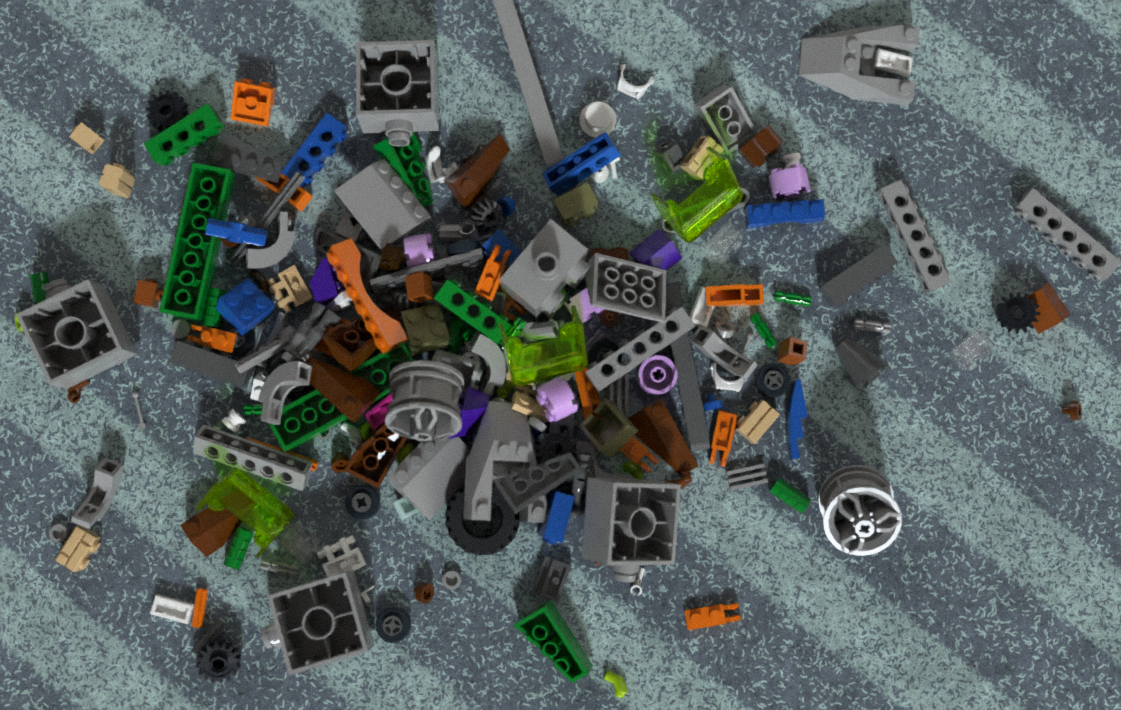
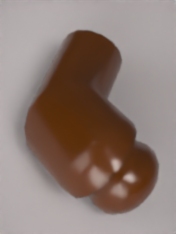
[666,471,692,489]

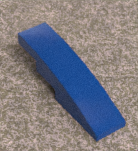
[786,379,808,460]

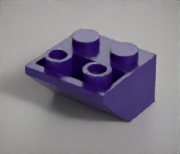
[310,257,345,306]
[448,386,489,439]

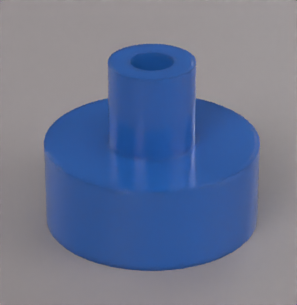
[496,196,516,217]
[703,394,723,412]

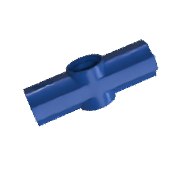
[205,218,267,247]

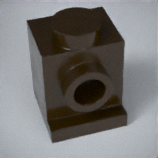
[378,242,405,274]

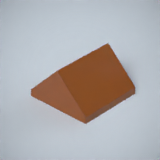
[1021,282,1070,334]

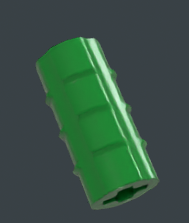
[29,272,49,305]
[202,288,227,329]
[769,477,811,513]
[223,527,254,570]

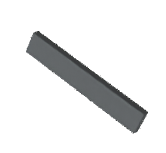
[369,248,486,295]

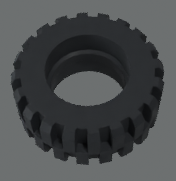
[445,481,520,556]

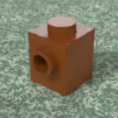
[405,271,434,303]
[133,278,164,308]
[777,337,808,366]

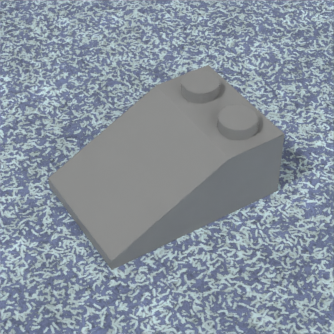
[693,84,758,155]

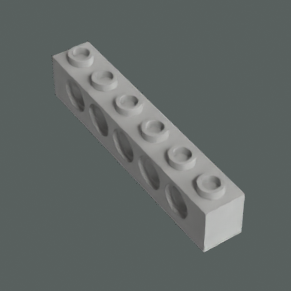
[876,180,951,294]
[1013,188,1121,282]
[585,307,695,393]
[193,424,313,491]

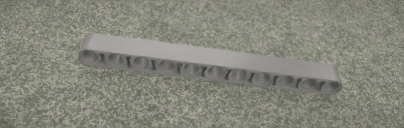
[492,0,564,170]

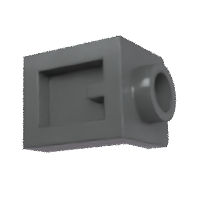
[654,142,685,173]

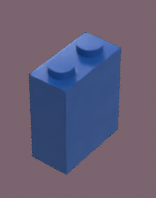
[537,490,575,545]

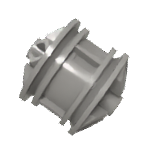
[385,361,464,441]
[818,465,902,555]

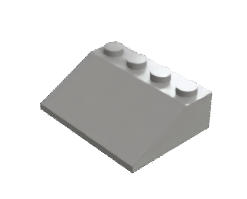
[334,158,431,251]
[586,253,666,323]
[387,437,471,521]

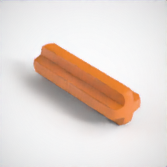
[191,588,208,628]

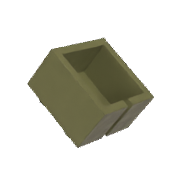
[553,182,598,228]
[400,303,450,356]
[579,399,639,458]

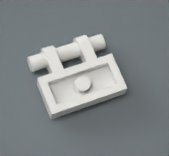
[317,535,367,577]

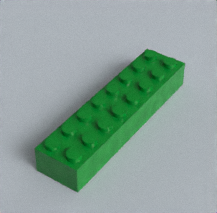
[159,163,236,322]
[269,343,415,452]

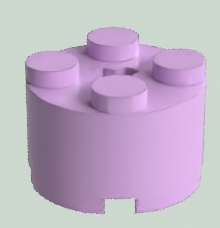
[769,163,811,201]
[404,233,435,269]
[564,288,605,324]
[637,355,678,396]
[536,376,577,422]

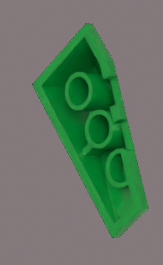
[373,132,433,207]

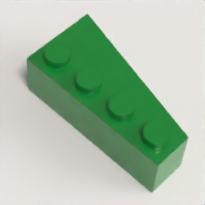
[513,599,593,683]

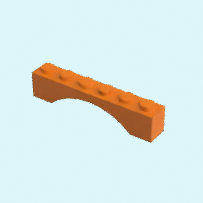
[326,238,409,354]

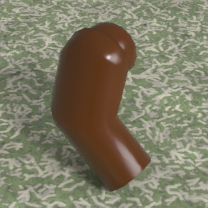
[67,379,90,403]

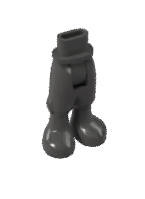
[280,302,343,363]
[569,451,596,518]

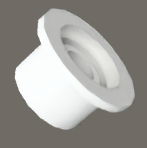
[579,101,616,138]

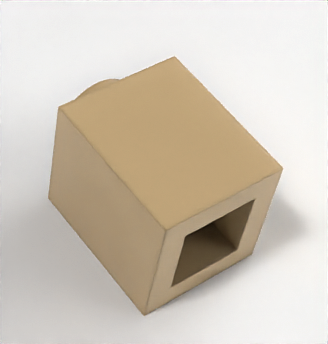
[69,122,105,155]

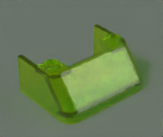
[650,146,743,243]
[498,305,588,386]
[195,468,294,558]

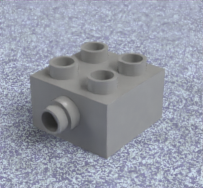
[356,40,439,147]
[499,219,590,320]
[16,279,137,389]
[582,477,681,582]
[261,569,374,675]

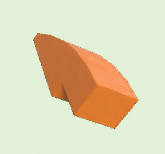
[254,173,313,212]
[705,284,764,306]

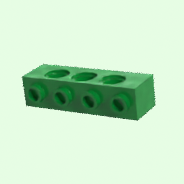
[144,103,225,166]
[434,279,511,344]

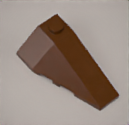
[444,134,510,211]
[323,305,401,372]
[304,356,381,423]
[628,399,698,475]
[344,424,407,488]
[180,481,262,557]

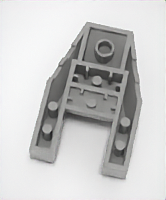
[799,25,920,106]
[463,401,547,523]

